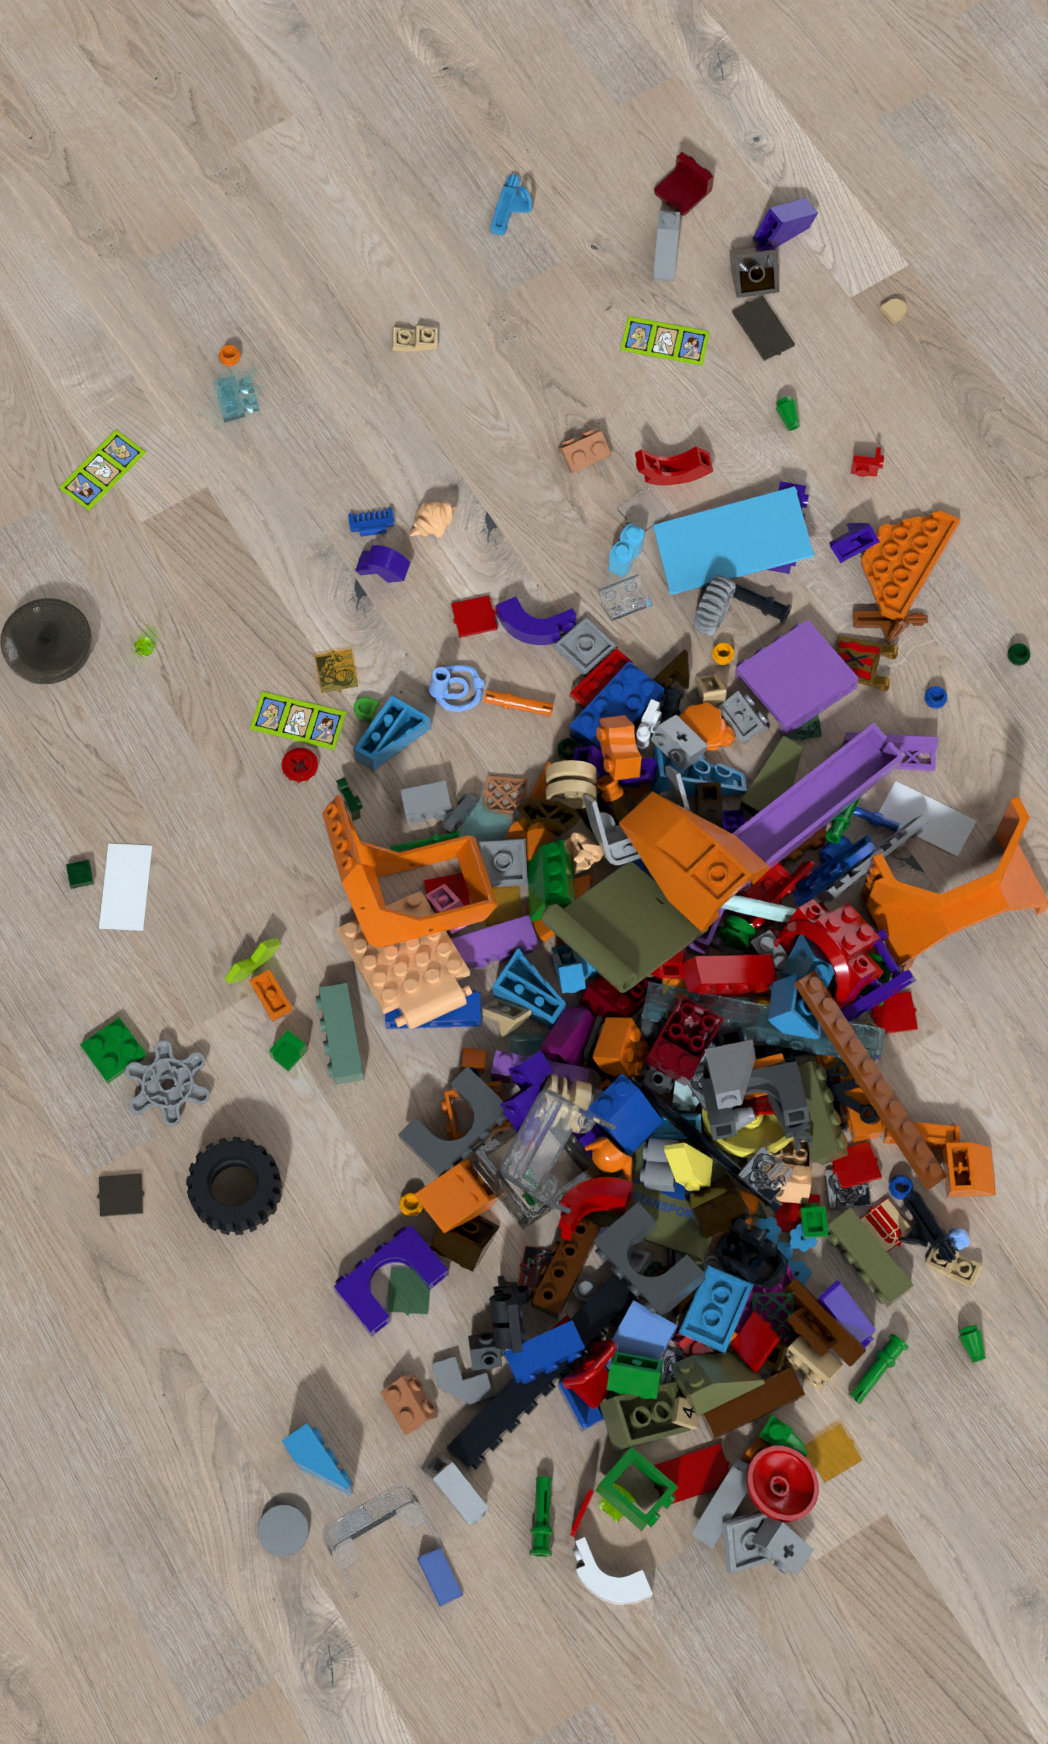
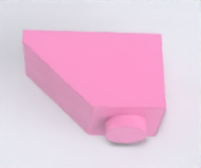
[425,884,467,934]

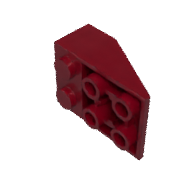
[579,976,661,1024]
[643,995,724,1086]

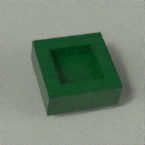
[66,860,94,889]

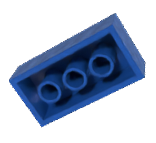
[569,661,664,751]

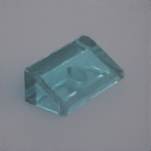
[510,1032,549,1059]

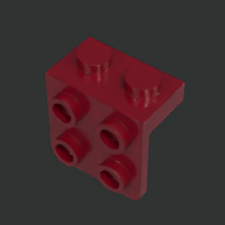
[654,152,714,216]

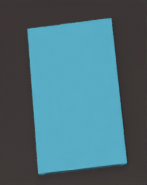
[653,487,814,595]

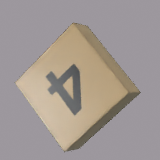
[672,1397,699,1430]

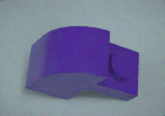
[355,545,411,583]

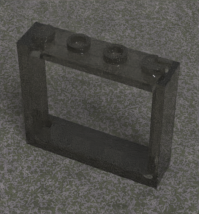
[469,1119,602,1230]

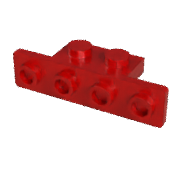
[742,860,815,929]

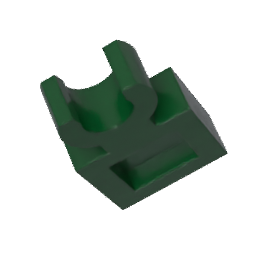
[336,777,363,821]

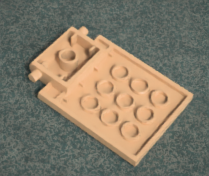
[336,891,472,1030]

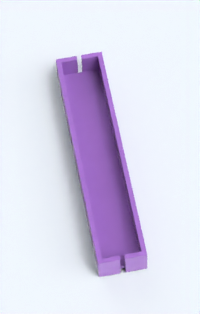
[732,723,905,896]

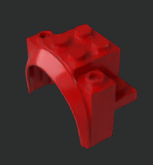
[773,899,883,1009]

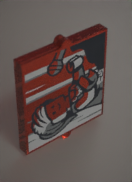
[519,1246,554,1288]

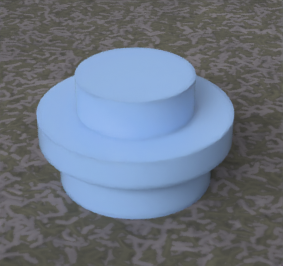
[947,1228,970,1250]

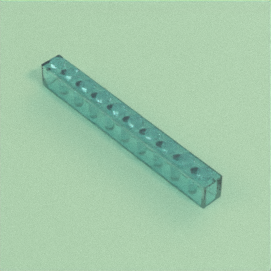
[642,982,885,1066]

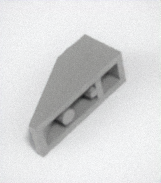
[653,211,680,281]

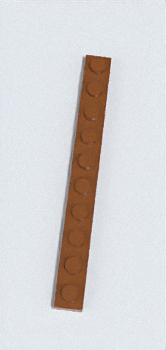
[794,970,947,1190]

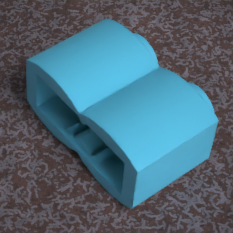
[609,523,645,577]

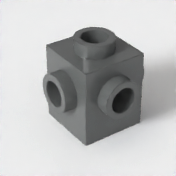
[638,1065,675,1097]
[468,1332,505,1371]

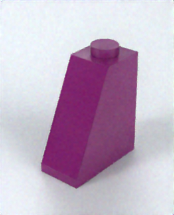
[540,1006,596,1067]

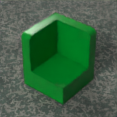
[269,1030,307,1071]

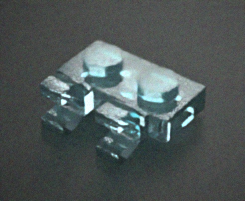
[213,376,260,423]

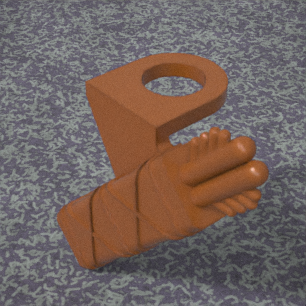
[852,610,928,644]

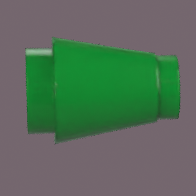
[775,396,800,431]
[958,1324,986,1363]

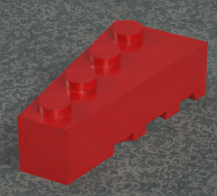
[681,955,777,998]

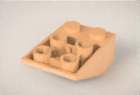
[760,1137,812,1204]

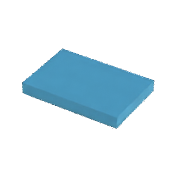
[679,1265,754,1353]

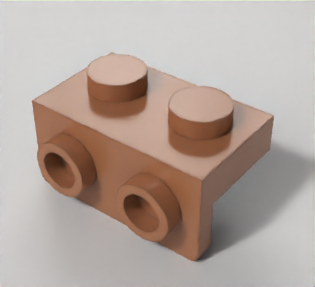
[558,429,611,473]
[380,1374,438,1435]

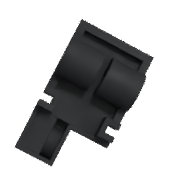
[489,1275,529,1353]

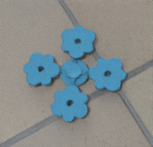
[750,1217,817,1286]

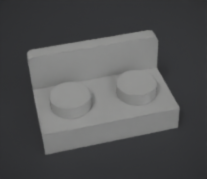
[717,691,770,744]

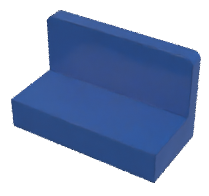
[558,1380,604,1432]

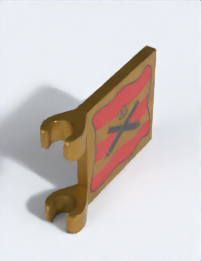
[835,636,898,691]

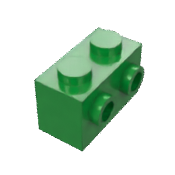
[607,1351,664,1399]

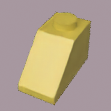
[664,1143,713,1191]

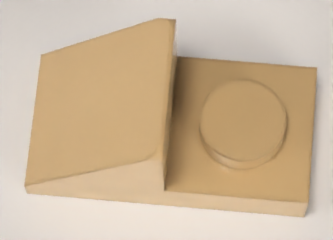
[481,997,532,1038]

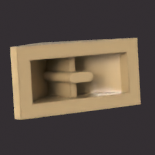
[695,674,726,708]

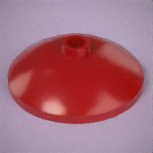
[746,1446,819,1522]

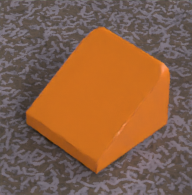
[461,1048,487,1073]

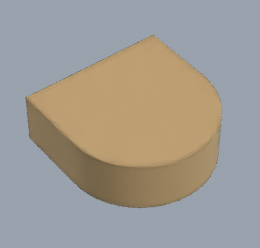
[880,299,907,325]

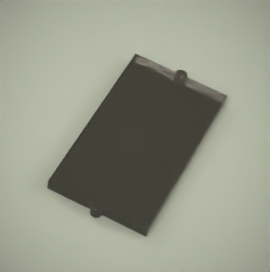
[732,296,795,361]

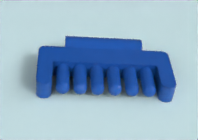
[348,507,394,537]

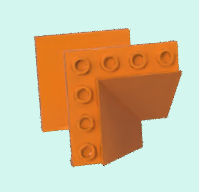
[861,796,1048,970]

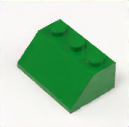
[527,840,576,922]

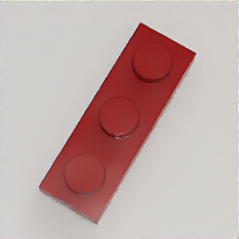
[570,648,633,709]

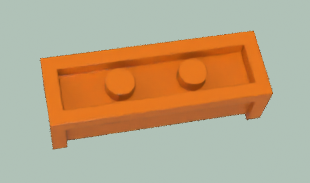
[884,1122,961,1149]

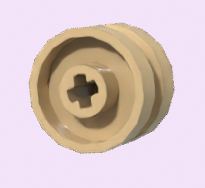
[546,760,597,809]

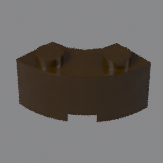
[512,799,581,837]

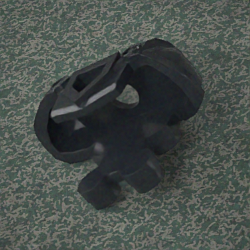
[716,1217,788,1289]

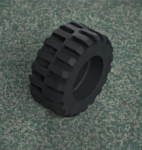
[186,1137,282,1235]

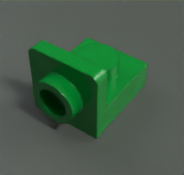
[798,1203,828,1239]

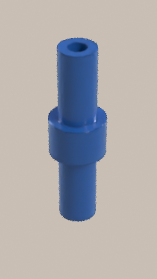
[853,807,900,832]

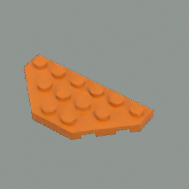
[860,510,961,622]

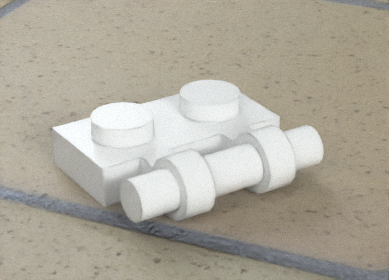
[636,699,662,753]

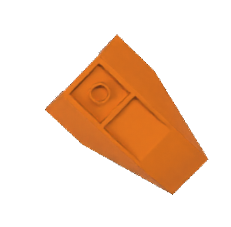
[619,791,770,933]

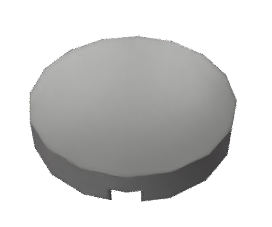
[258,1505,309,1557]

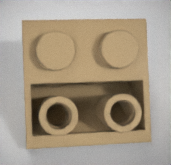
[785,1335,843,1391]

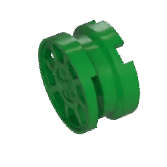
[718,915,756,951]

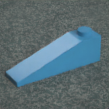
[650,745,747,797]

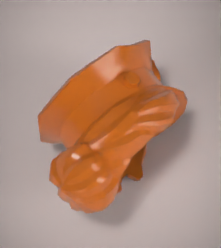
[679,702,736,751]

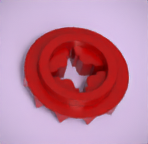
[281,748,318,783]

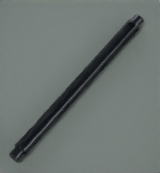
[630,1077,782,1212]

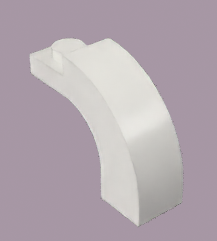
[572,1537,653,1605]

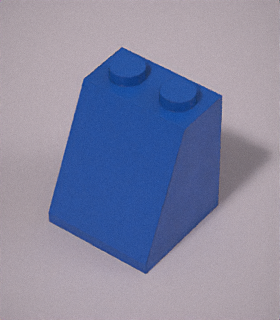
[588,1074,664,1156]

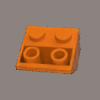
[593,1017,649,1080]
[942,1142,996,1198]

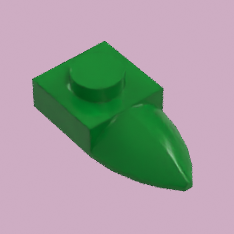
[758,1415,808,1457]

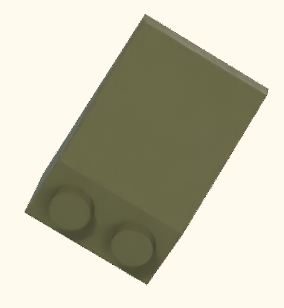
[671,1352,765,1416]
[600,1382,691,1453]

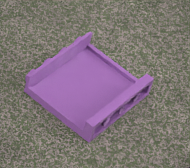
[735,620,859,737]

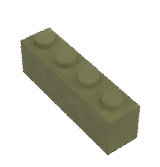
[798,1061,848,1165]
[827,1208,913,1308]

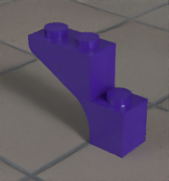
[500,1050,553,1146]

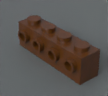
[529,1218,601,1319]
[701,1366,805,1440]

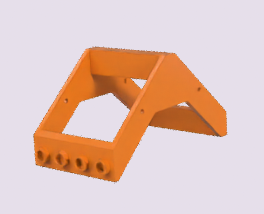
[322,794,498,948]

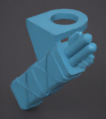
[491,174,532,236]

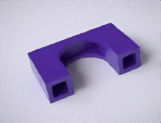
[334,1225,449,1337]

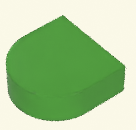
[354,697,380,723]

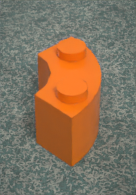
[596,715,642,780]

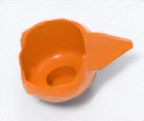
[584,1136,632,1181]

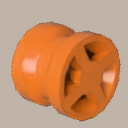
[596,774,624,802]

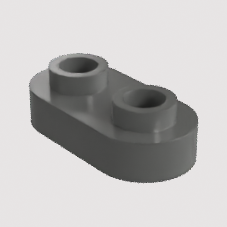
[443,792,480,833]

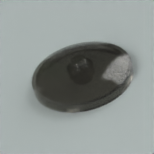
[0,598,93,684]

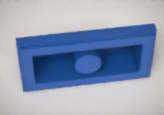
[417,1548,463,1607]

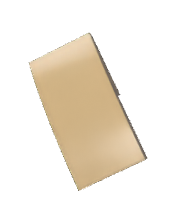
[392,325,438,351]
[925,1248,983,1288]

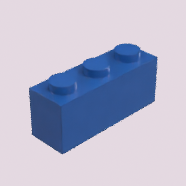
[504,1321,585,1384]

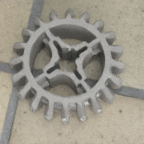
[693,575,736,636]

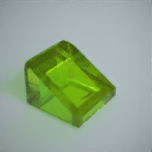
[599,1483,636,1522]

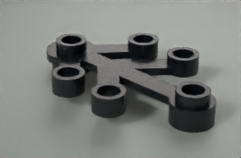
[825,1062,880,1130]

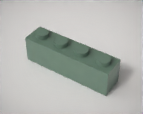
[316,983,364,1085]

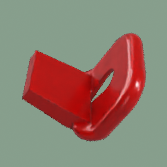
[563,1340,617,1409]

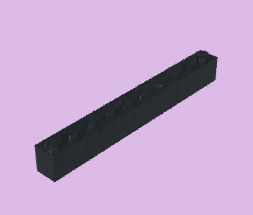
[446,1274,642,1472]

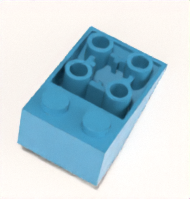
[282,1423,353,1496]

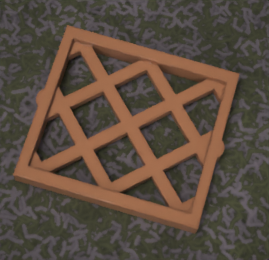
[484,776,528,815]

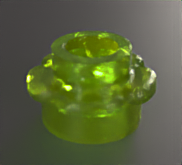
[134,637,156,657]

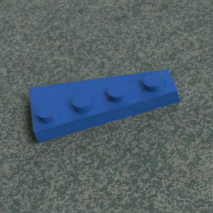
[792,834,876,907]

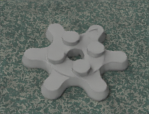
[125,1040,210,1127]

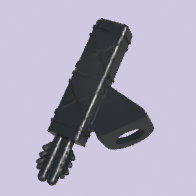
[898,1191,956,1263]

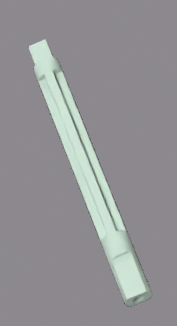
[721,895,878,931]

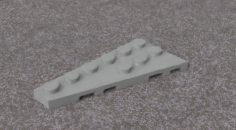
[810,815,928,904]

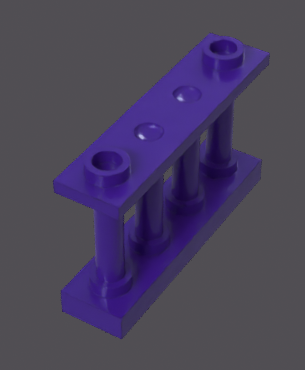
[827,929,917,1023]

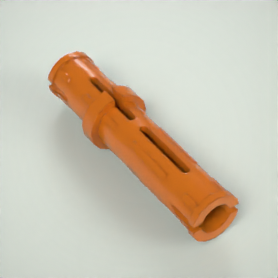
[484,689,554,717]

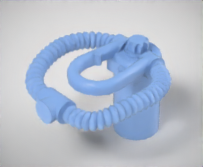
[429,665,484,712]

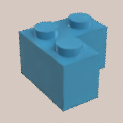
[551,944,600,993]

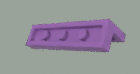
[843,732,938,771]

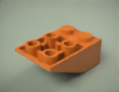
[414,1156,504,1233]

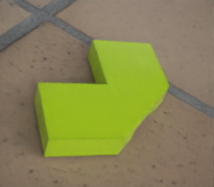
[224,938,282,985]

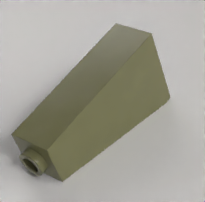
[739,736,803,817]

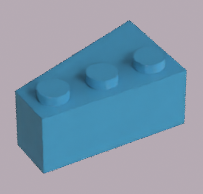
[354,695,431,771]
[493,948,566,1030]

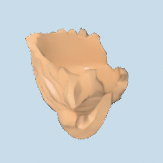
[409,501,456,538]
[564,832,603,875]

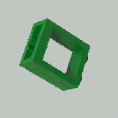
[595,1447,678,1531]

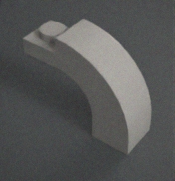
[691,1458,749,1549]

